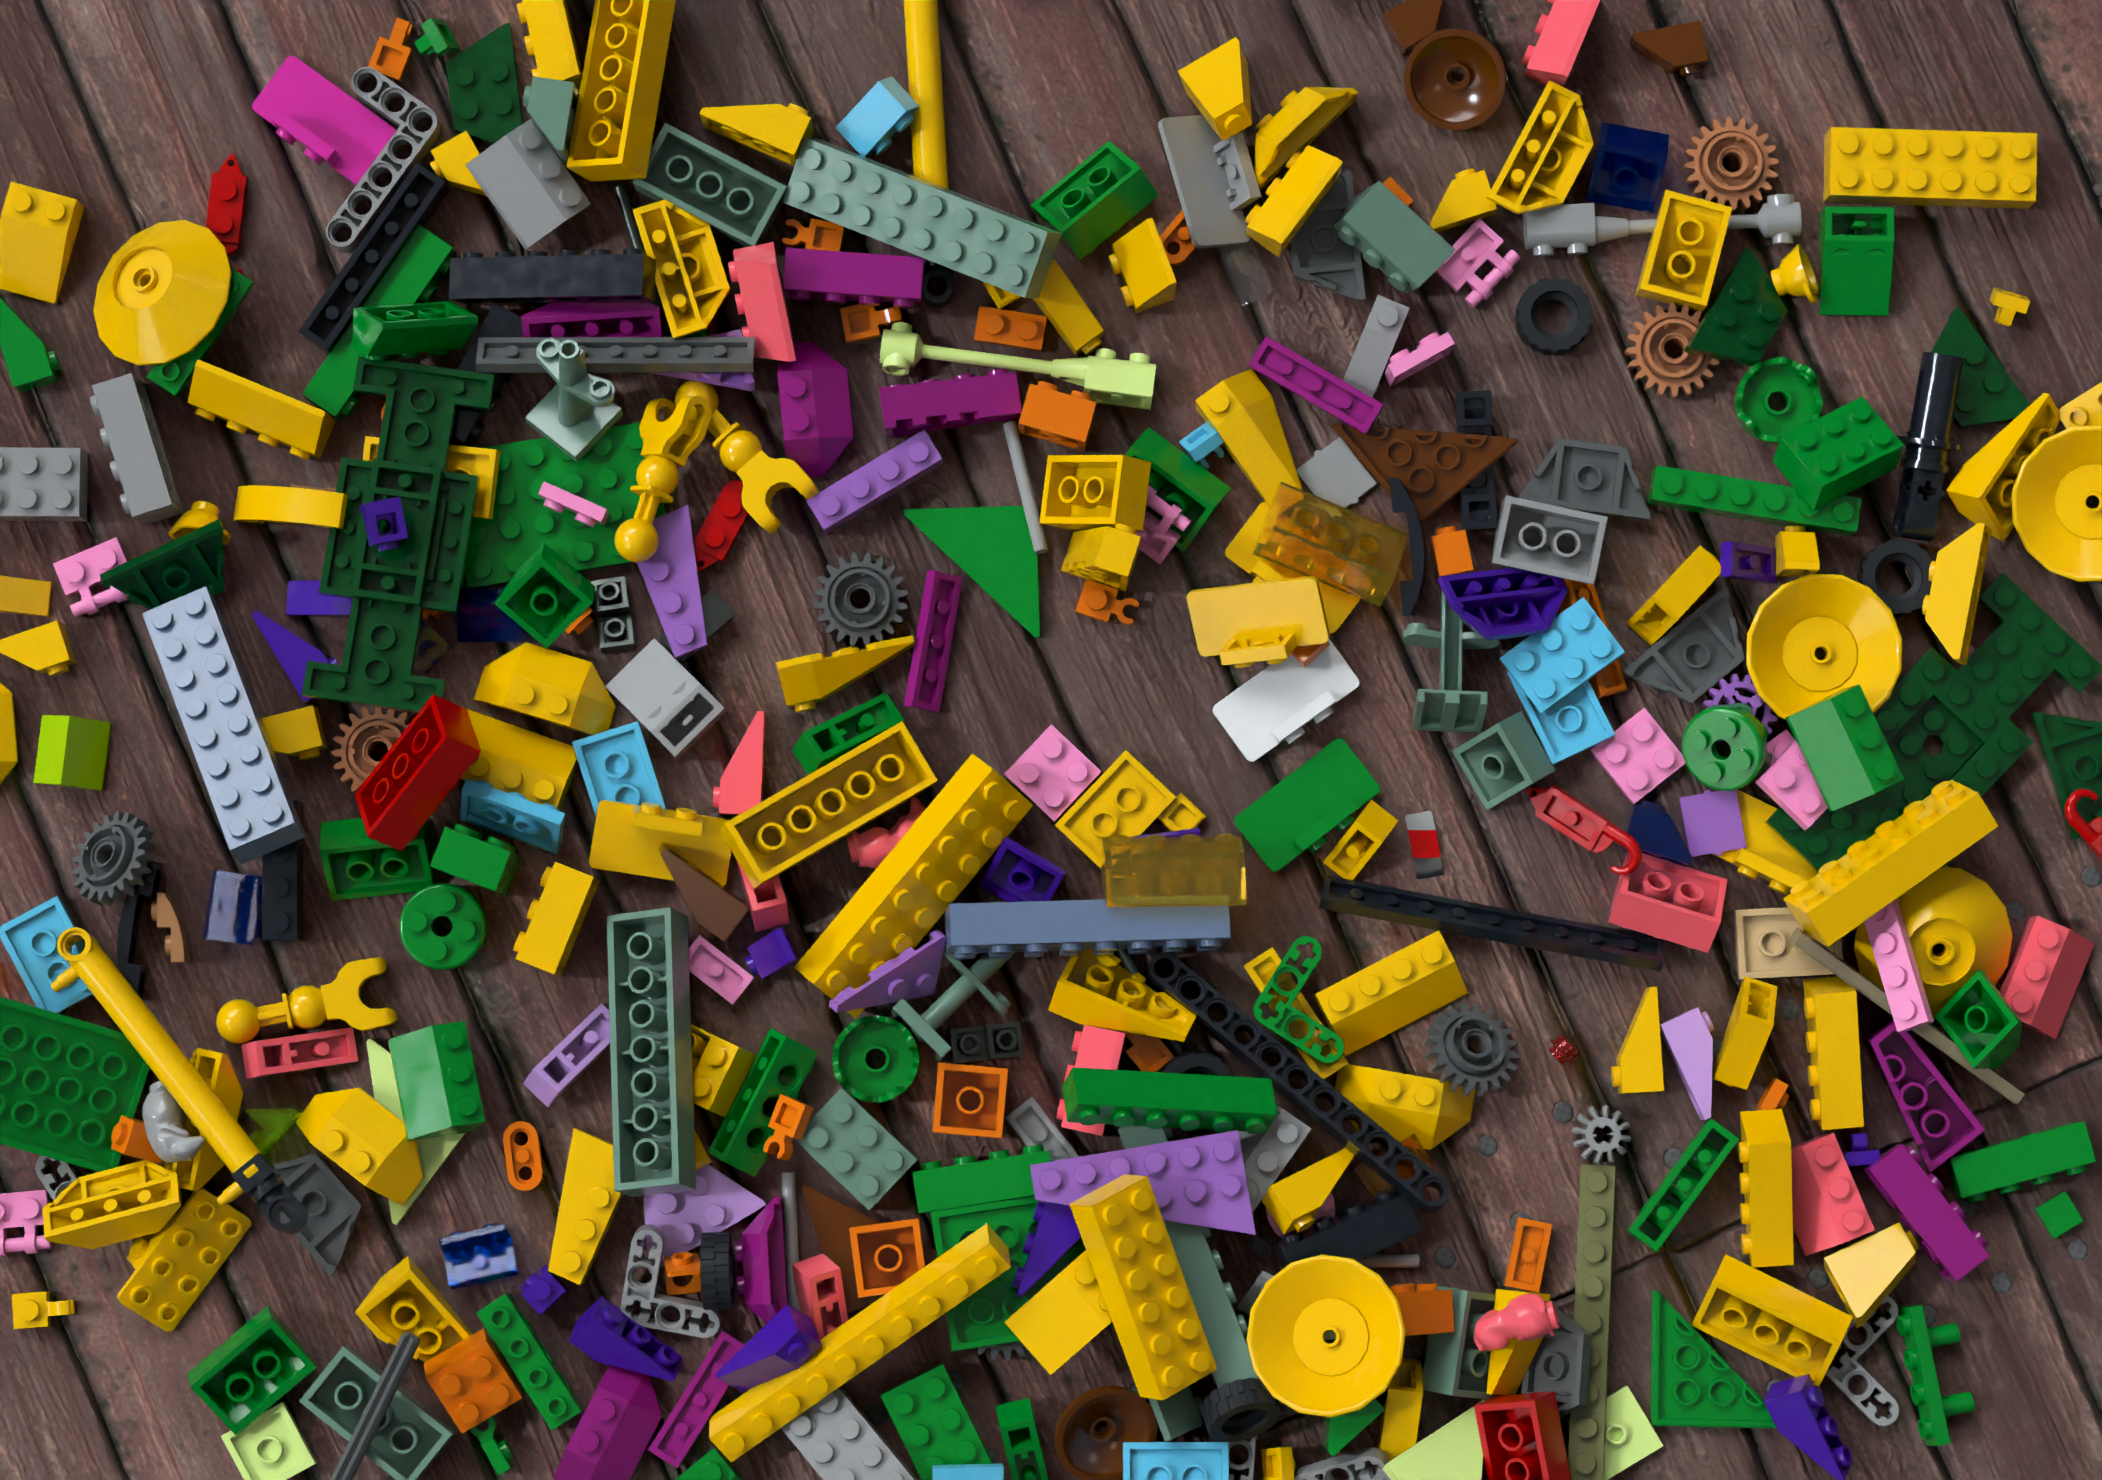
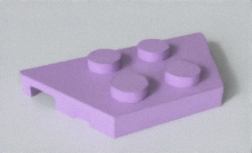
[643,1164,767,1274]

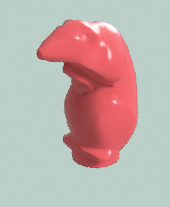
[846,797,926,868]
[1474,1294,1560,1351]

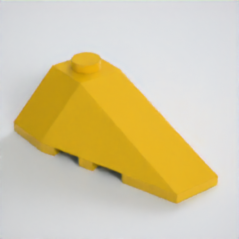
[1048,950,1196,1042]

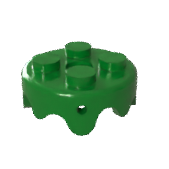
[1734,357,1823,445]
[1682,703,1772,791]
[399,883,489,971]
[832,1016,919,1103]

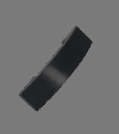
[1456,390,1497,530]
[1389,478,1427,616]
[117,861,162,999]

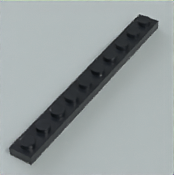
[1319,875,1665,972]

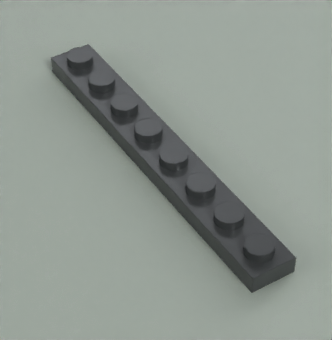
[476,337,755,373]

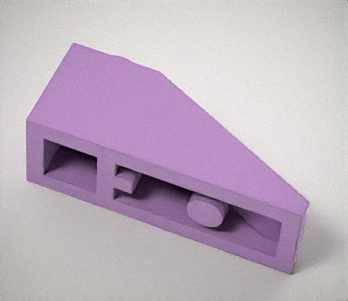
[523,1003,610,1107]
[1660,1008,1714,1120]

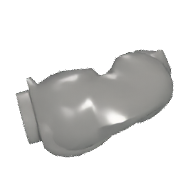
[142,1081,205,1163]

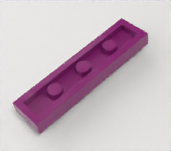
[1248,336,1384,436]
[904,570,963,713]
[648,1330,745,1468]

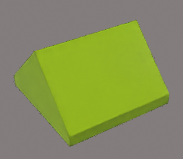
[33,715,112,791]

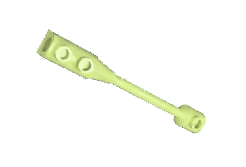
[880,322,1156,410]

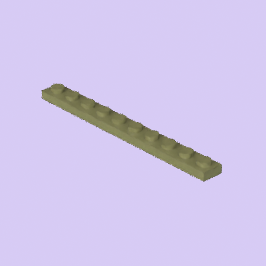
[1568,1164,1617,1480]

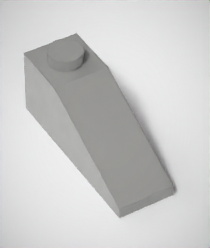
[1343,295,1409,398]

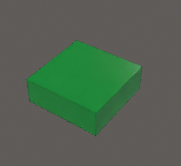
[2034,1191,2083,1239]

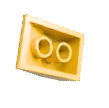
[700,103,814,167]
[0,182,85,305]
[1635,190,1732,313]
[1108,218,1177,313]
[1004,1250,1112,1375]

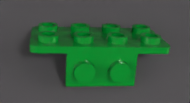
[1234,738,1380,872]

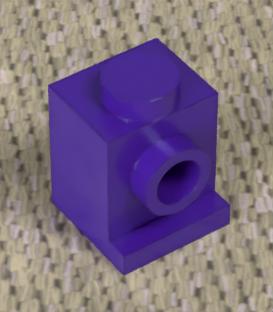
[360,497,408,552]
[520,1264,570,1315]

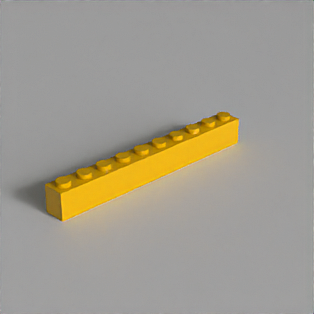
[709,1223,1011,1462]

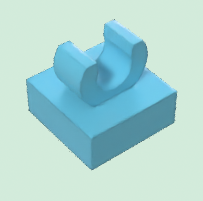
[1179,422,1224,469]

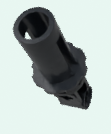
[1893,352,1964,542]

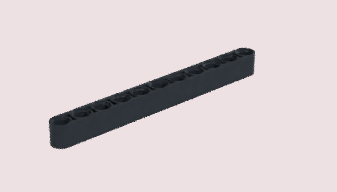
[1147,952,1449,1214]

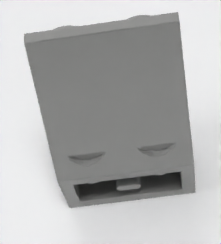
[605,638,727,759]

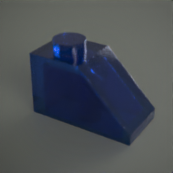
[1620,801,1692,866]

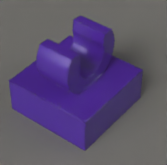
[1842,1133,1880,1166]

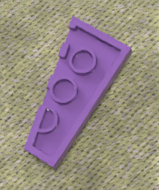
[637,505,708,659]

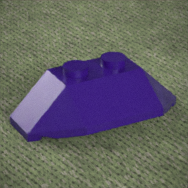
[1437,568,1568,641]

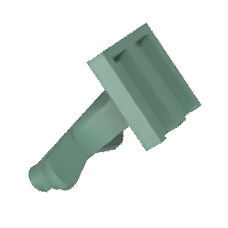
[525,338,623,462]
[1403,590,1500,733]
[891,944,1016,1062]

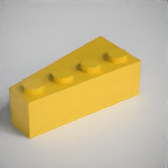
[1061,523,1141,592]
[1803,977,1864,1130]
[1738,1109,1794,1268]
[548,1128,624,1285]

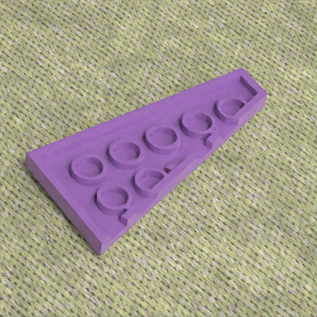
[1029,1130,1256,1235]

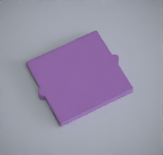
[1679,789,1747,857]

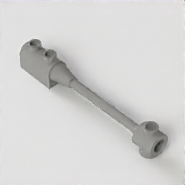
[1522,194,1802,257]

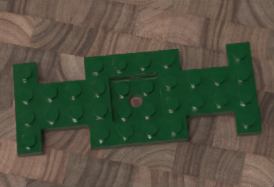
[302,356,496,713]
[1765,572,2102,873]

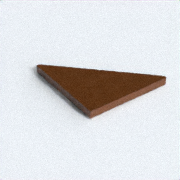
[1332,423,1519,523]
[801,1185,937,1313]

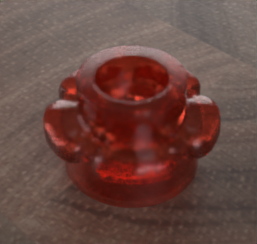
[1548,1034,1580,1065]

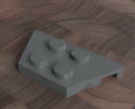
[1290,170,1366,302]
[1518,438,1650,521]
[1622,586,1745,704]
[273,1153,363,1276]
[1522,1308,1592,1417]

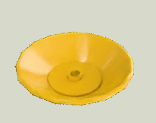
[93,220,232,366]
[2011,425,2102,582]
[1746,574,1903,720]
[1854,866,2013,1019]
[1246,1254,1406,1418]

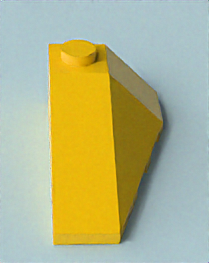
[1195,369,1305,517]
[1946,393,2060,541]
[776,635,915,713]
[355,1256,473,1362]

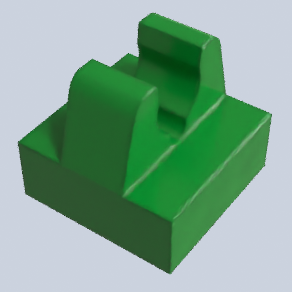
[414,18,461,56]

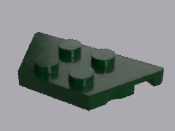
[446,23,523,145]
[1684,247,1788,366]
[1931,306,2030,428]
[100,519,224,610]
[2030,712,2102,841]

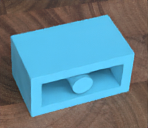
[835,76,920,157]

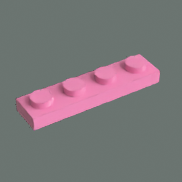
[1864,899,1934,1033]

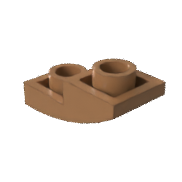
[151,893,190,963]

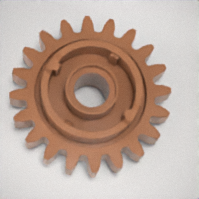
[1682,116,1779,213]
[1624,302,1719,399]
[331,706,409,793]

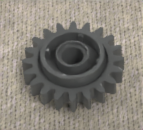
[813,552,908,647]
[71,811,157,907]
[1424,1003,1520,1097]

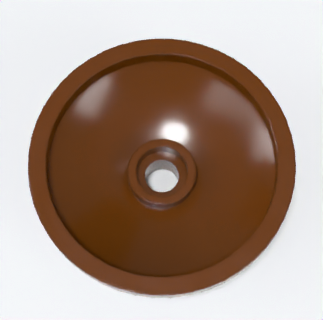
[1404,28,1507,130]
[1054,1386,1157,1480]

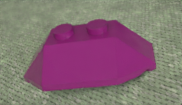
[521,301,663,337]
[777,341,854,478]
[735,1196,788,1324]
[553,1365,662,1480]

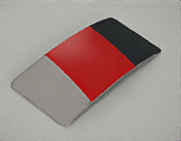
[1405,811,1444,879]

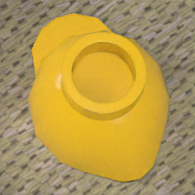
[1771,244,1819,304]
[169,501,231,545]

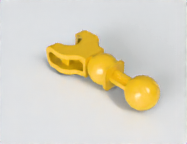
[675,380,819,534]
[614,396,711,562]
[216,957,398,1044]

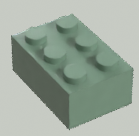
[793,1088,918,1211]

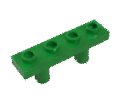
[147,267,255,398]
[1896,1305,1975,1446]

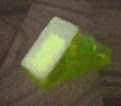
[245,1108,303,1155]

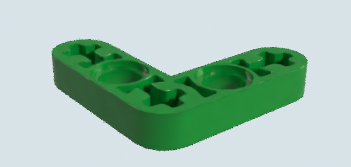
[1254,936,1344,1064]

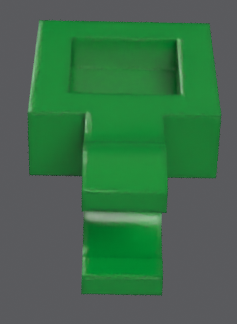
[470,1415,515,1475]

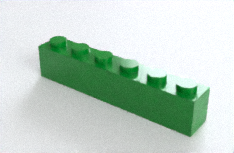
[302,225,457,422]
[1647,465,1862,537]
[1062,1067,1277,1134]

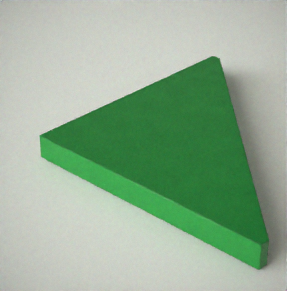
[904,506,1040,638]
[1650,1290,1776,1428]

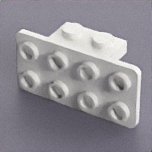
[1212,639,1359,762]

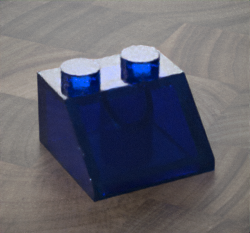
[1586,122,1669,213]

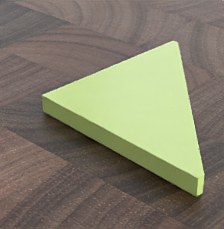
[366,1038,466,1225]
[1383,1400,1485,1480]

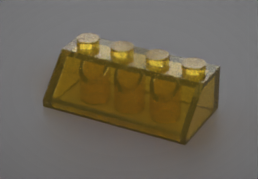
[1253,482,1408,607]
[1101,834,1247,907]

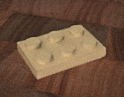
[1734,907,1843,980]

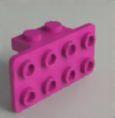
[252,56,396,185]

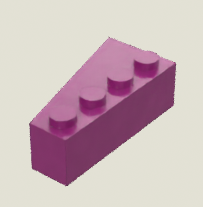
[783,248,925,308]
[879,369,1022,438]
[1867,1019,1985,1173]
[1864,1144,1990,1282]

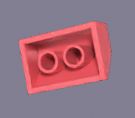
[1521,0,1600,87]
[728,242,796,362]
[1608,851,1728,953]
[1999,915,2095,1040]
[1056,1025,1125,1136]
[1791,1133,1875,1256]

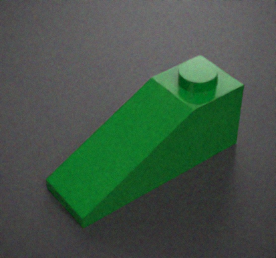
[0,297,61,393]
[792,692,904,775]
[996,1398,1049,1480]

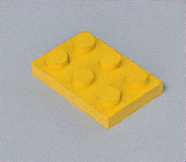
[1055,750,1176,873]

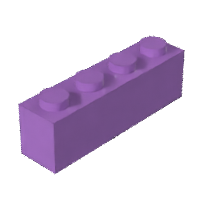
[806,429,943,534]

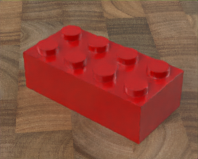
[354,695,481,851]
[1474,1391,1571,1480]

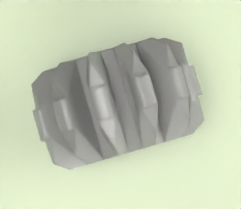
[1571,1105,1631,1164]

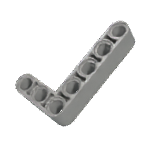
[326,67,442,253]

